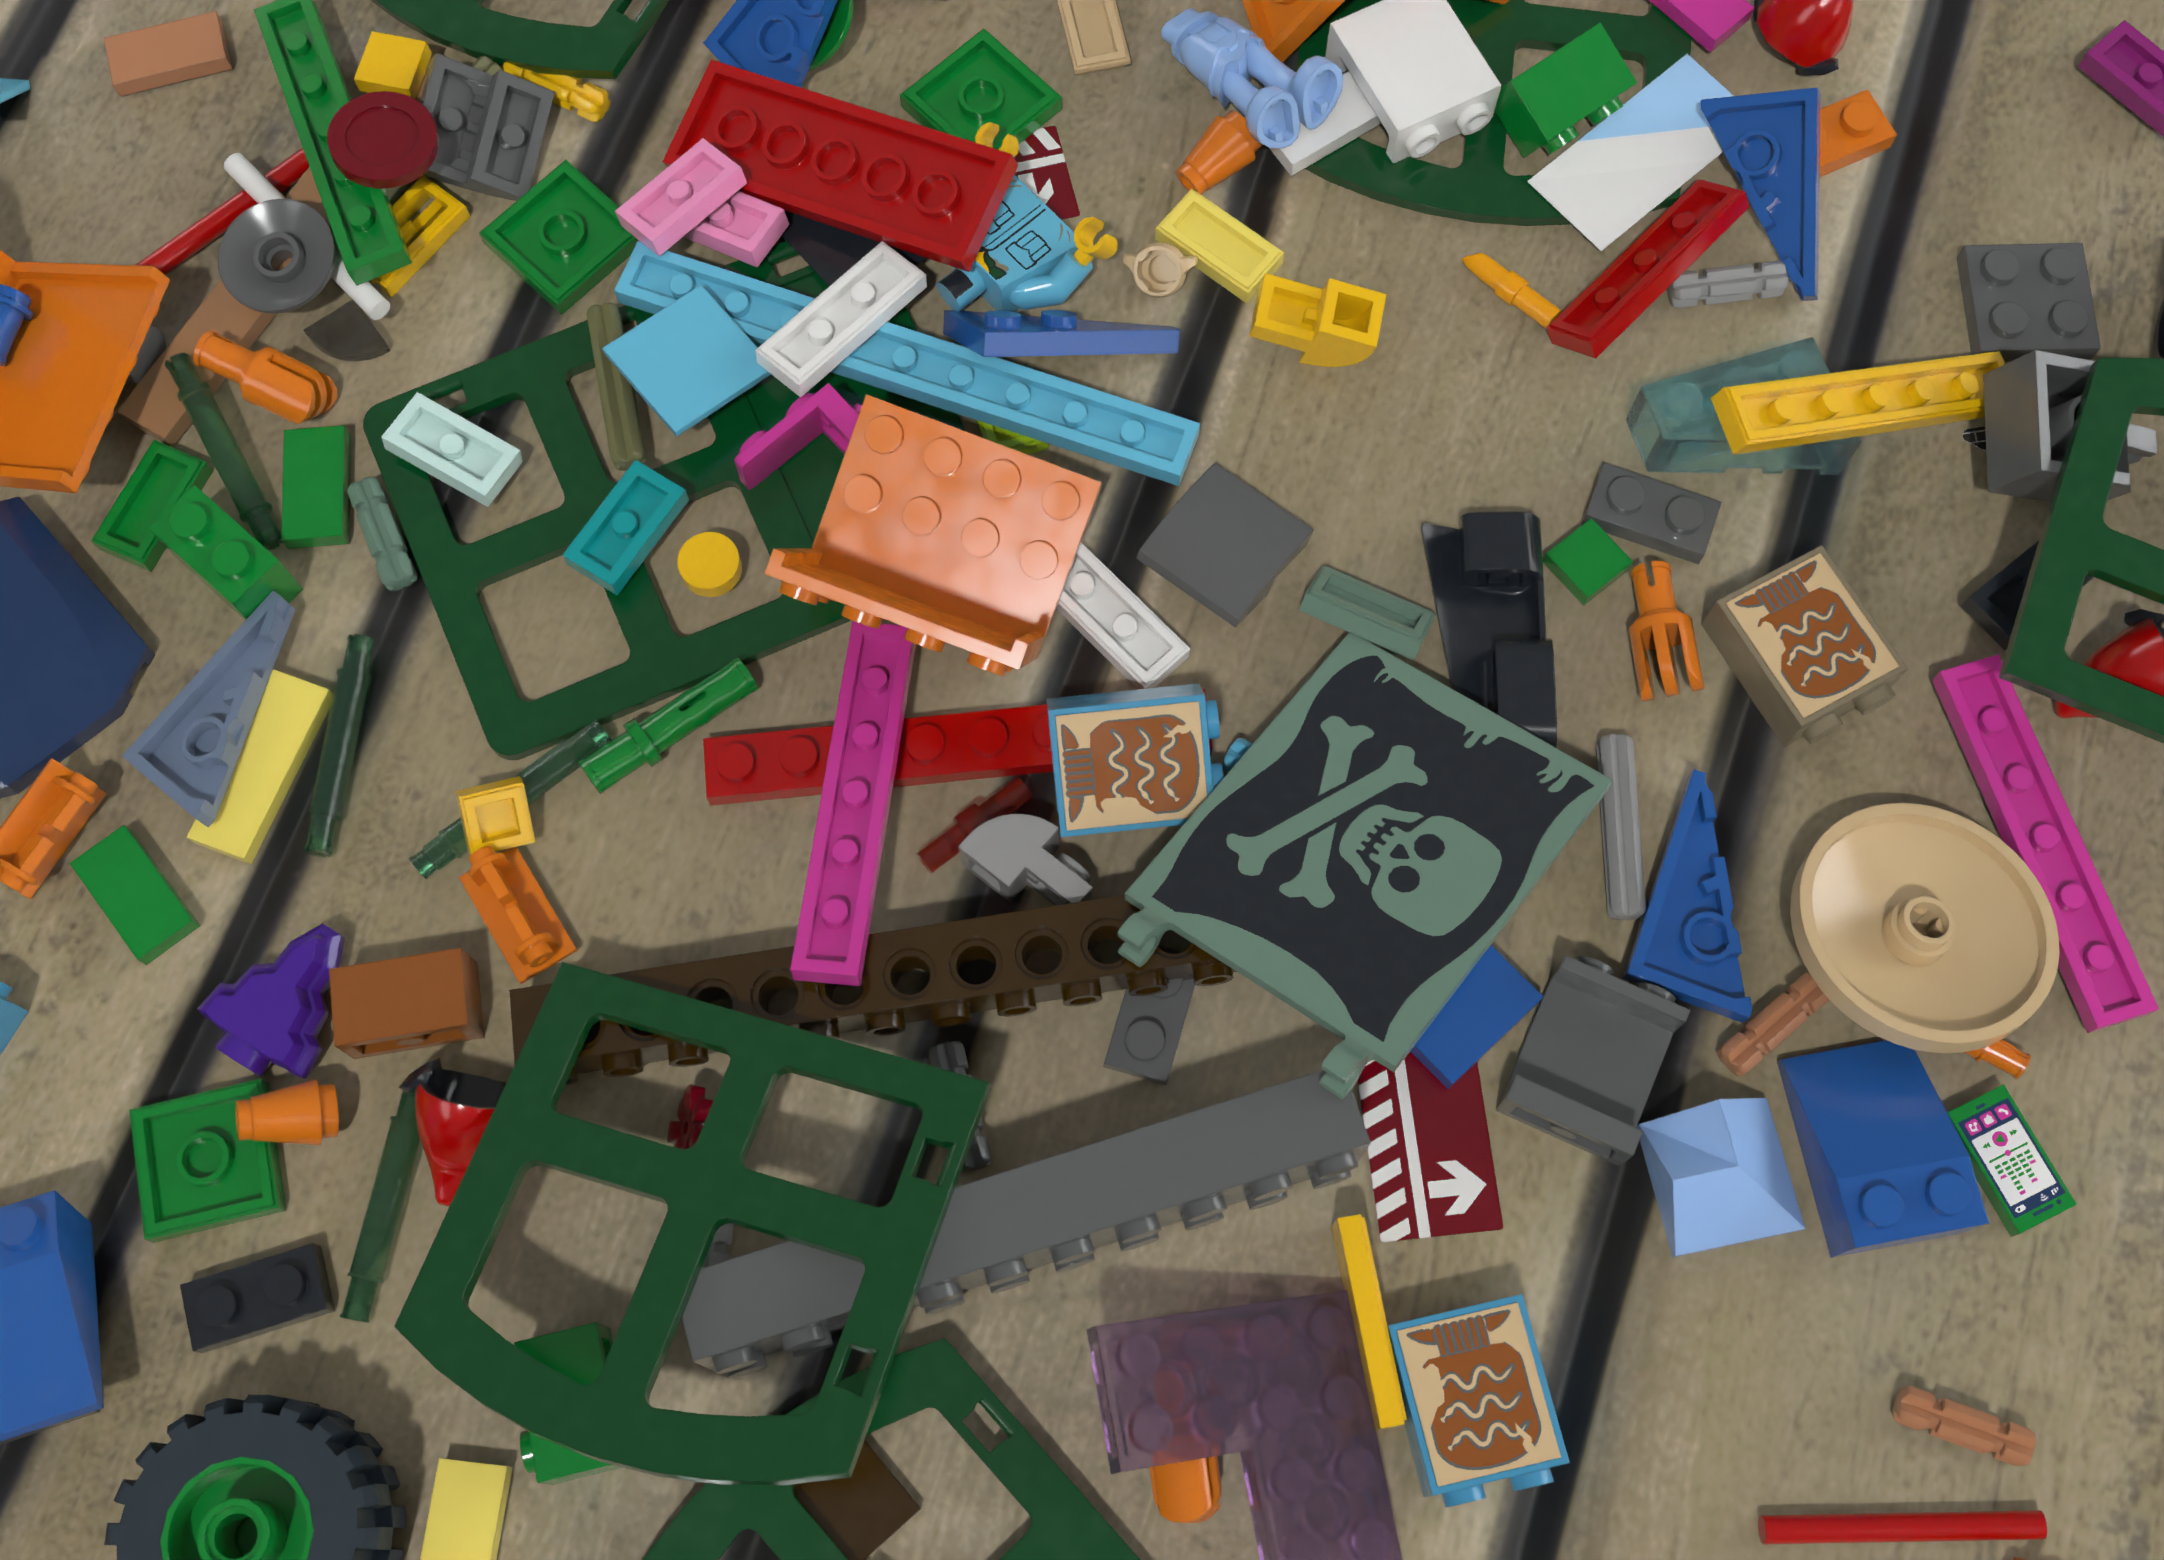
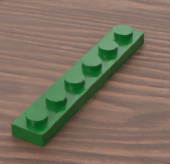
[254,0,412,286]

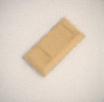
[1057,0,1131,75]

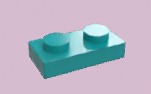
[562,460,689,596]

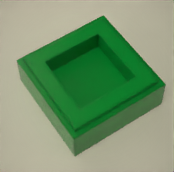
[1543,518,1633,606]

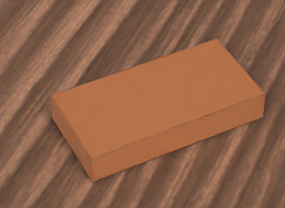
[104,11,233,96]

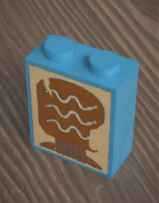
[1046,683,1224,837]
[1388,1294,1570,1508]

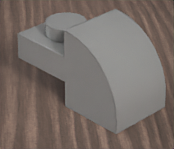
[958,814,1093,906]

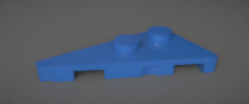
[1701,87,1821,301]
[943,310,1180,357]
[1622,769,1752,1023]

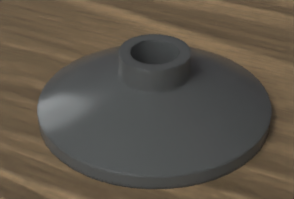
[218,199,337,314]

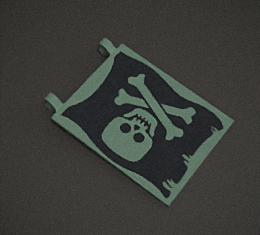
[1118,632,1612,1100]

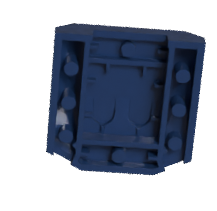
[0,497,155,799]

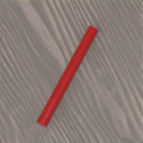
[135,147,309,275]
[1758,1510,2047,1545]

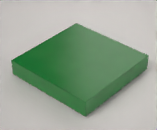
[900,28,1062,150]
[479,159,640,315]
[129,1079,286,1243]

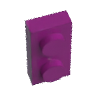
[2078,20,2164,137]

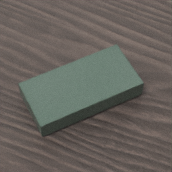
[1299,566,1436,660]

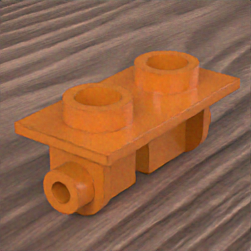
[0,758,107,899]
[459,846,578,984]

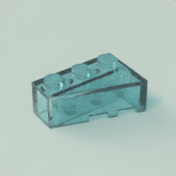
[1626,337,1861,475]

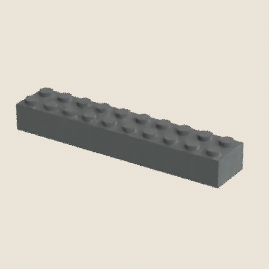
[682,1070,1371,1379]

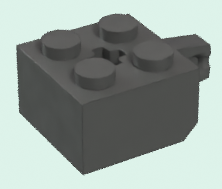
[1983,350,2157,502]

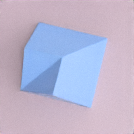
[1636,1098,1805,1258]

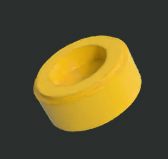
[677,532,742,597]

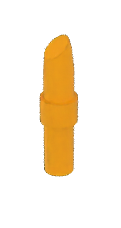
[1462,253,1562,330]

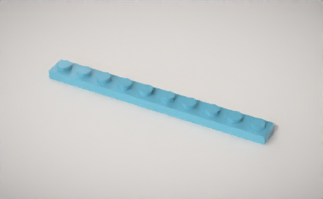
[614,241,1200,486]

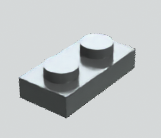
[1582,463,1722,564]
[1103,945,1195,1085]

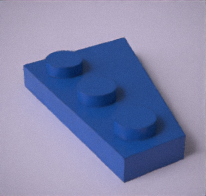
[703,0,837,87]

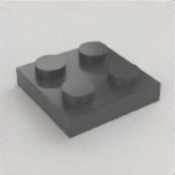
[1957,243,2101,362]

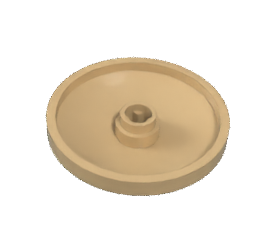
[1790,803,2060,1053]

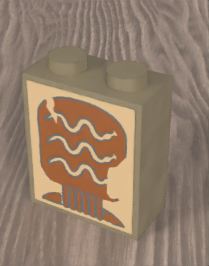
[1701,545,1908,747]

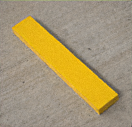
[1711,351,2005,455]

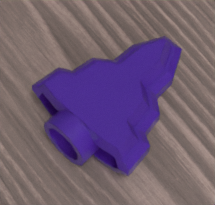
[197,923,345,1079]

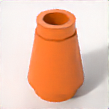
[1175,110,1262,195]
[235,1079,339,1145]

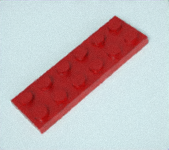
[662,59,1018,272]

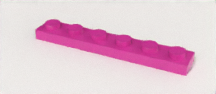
[790,621,916,986]
[1932,654,2159,1033]

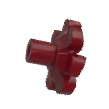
[667,1084,713,1149]

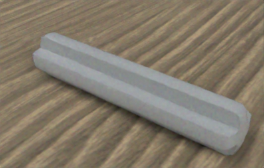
[1596,734,1646,920]

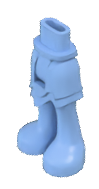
[1161,8,1343,148]

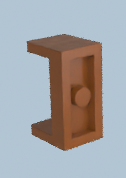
[329,948,484,1059]

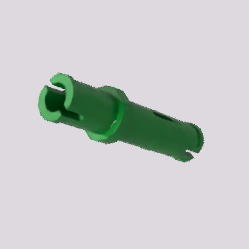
[578,657,758,794]

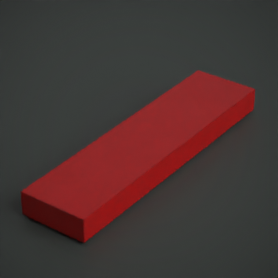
[1546,179,1750,359]

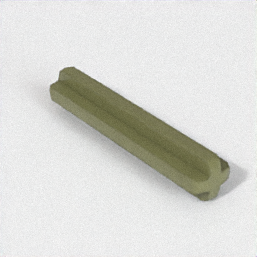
[586,302,646,471]

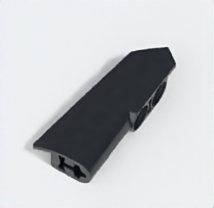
[1421,512,1557,748]

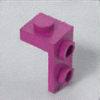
[734,383,862,490]

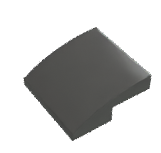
[420,53,555,201]
[1136,463,1314,628]

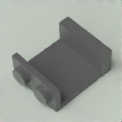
[1496,955,1690,1166]

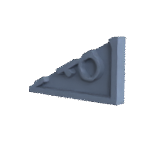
[122,591,296,827]

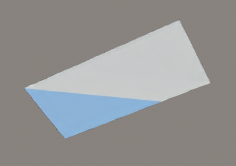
[1527,54,1734,251]

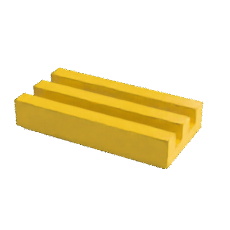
[369,175,471,298]

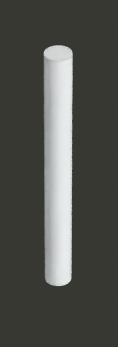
[224,153,390,320]

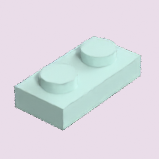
[381,392,523,507]

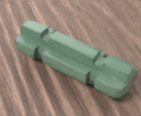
[347,477,417,591]

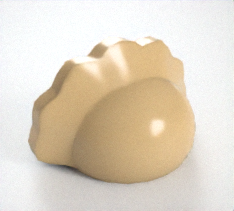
[1123,242,1198,298]

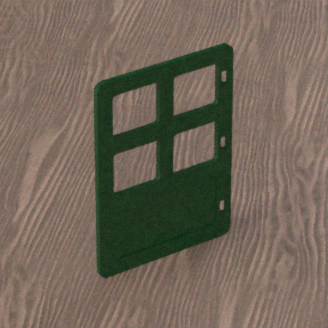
[363,241,966,760]

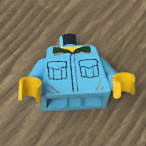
[936,122,1118,312]

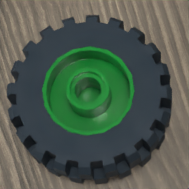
[104,1395,406,1560]

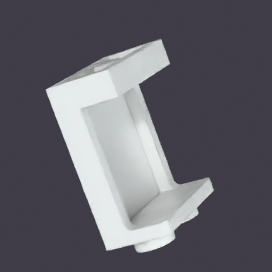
[1325,0,1501,163]

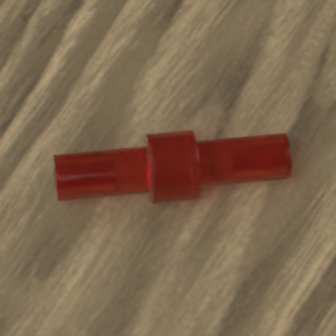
[916,777,1032,874]

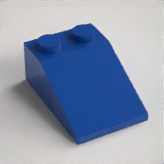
[1777,1040,1989,1258]
[0,1190,104,1441]

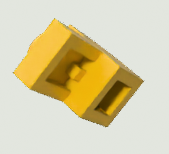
[1249,273,1387,367]

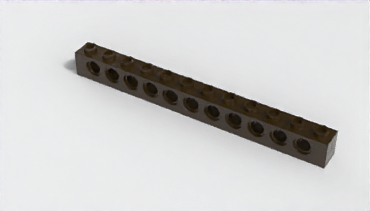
[509,895,1237,1086]

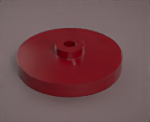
[327,91,439,189]

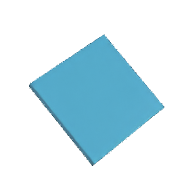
[602,285,771,437]

